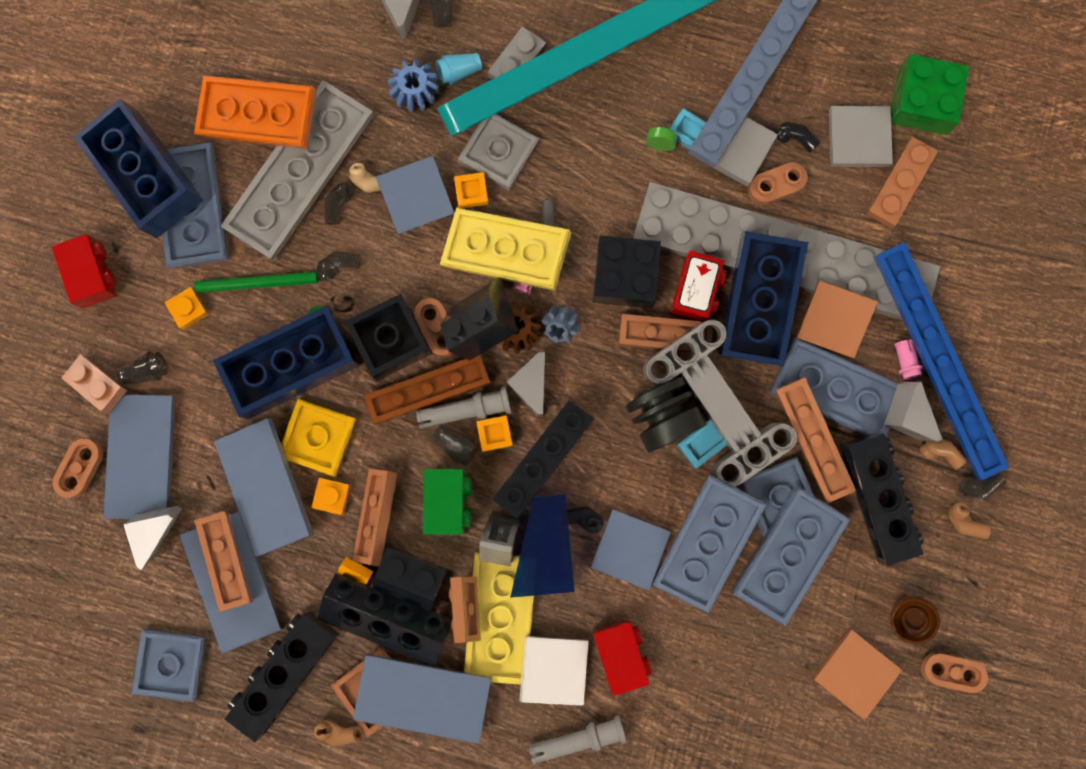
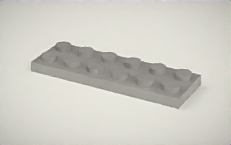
[221,80,374,261]

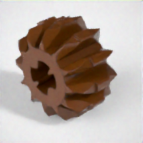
[500,301,542,354]

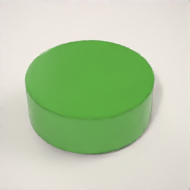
[646,127,677,151]

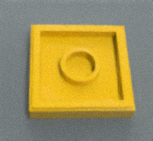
[281,399,357,477]

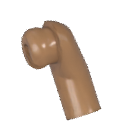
[920,439,967,470]
[948,502,991,539]
[314,720,363,746]

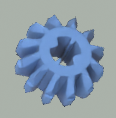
[388,59,439,113]

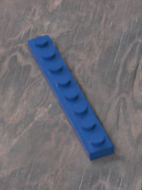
[873,242,1009,480]

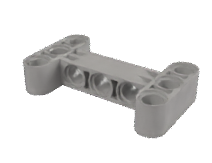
[643,320,797,487]

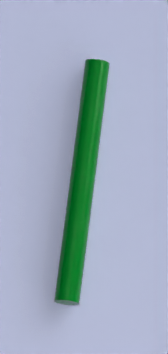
[194,271,318,293]

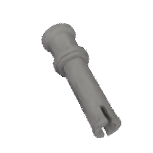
[416,386,512,429]
[529,715,627,765]

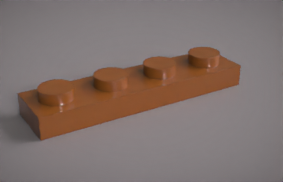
[363,355,491,425]

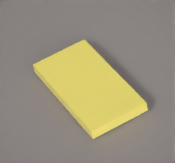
[440,207,571,291]
[464,552,537,685]

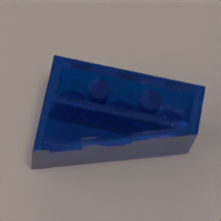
[510,495,575,598]

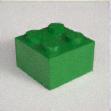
[891,54,969,135]
[423,469,472,535]

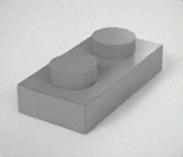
[488,26,546,79]

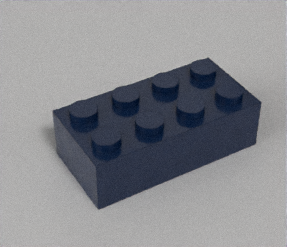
[73,99,203,238]
[718,231,809,367]
[213,306,359,420]

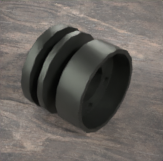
[625,377,707,454]

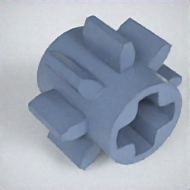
[541,305,581,343]

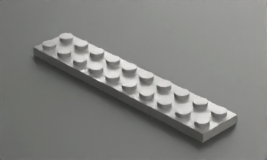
[633,182,940,320]

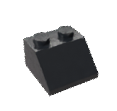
[440,278,519,361]
[372,546,449,612]

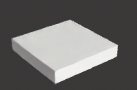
[519,636,589,705]

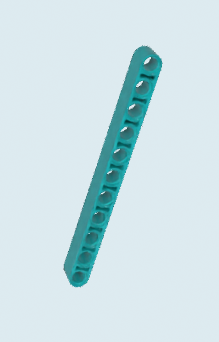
[437,0,717,137]

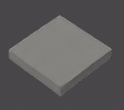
[829,106,893,167]
[458,114,539,191]
[714,117,778,187]

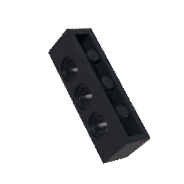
[492,400,594,519]
[840,433,923,566]
[318,573,452,667]
[224,611,340,743]

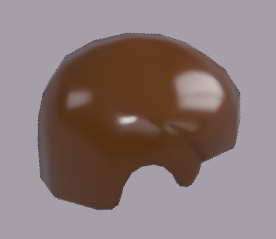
[890,596,940,644]

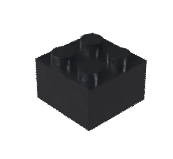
[592,235,661,309]
[344,294,432,381]

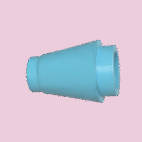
[436,52,482,85]

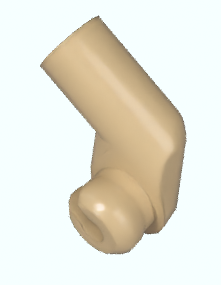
[349,163,381,193]

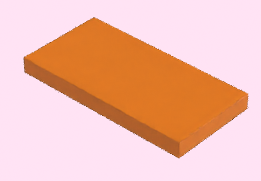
[194,75,317,149]

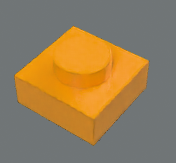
[454,172,488,208]
[164,287,209,330]
[476,415,513,452]
[311,478,351,515]
[337,557,374,586]

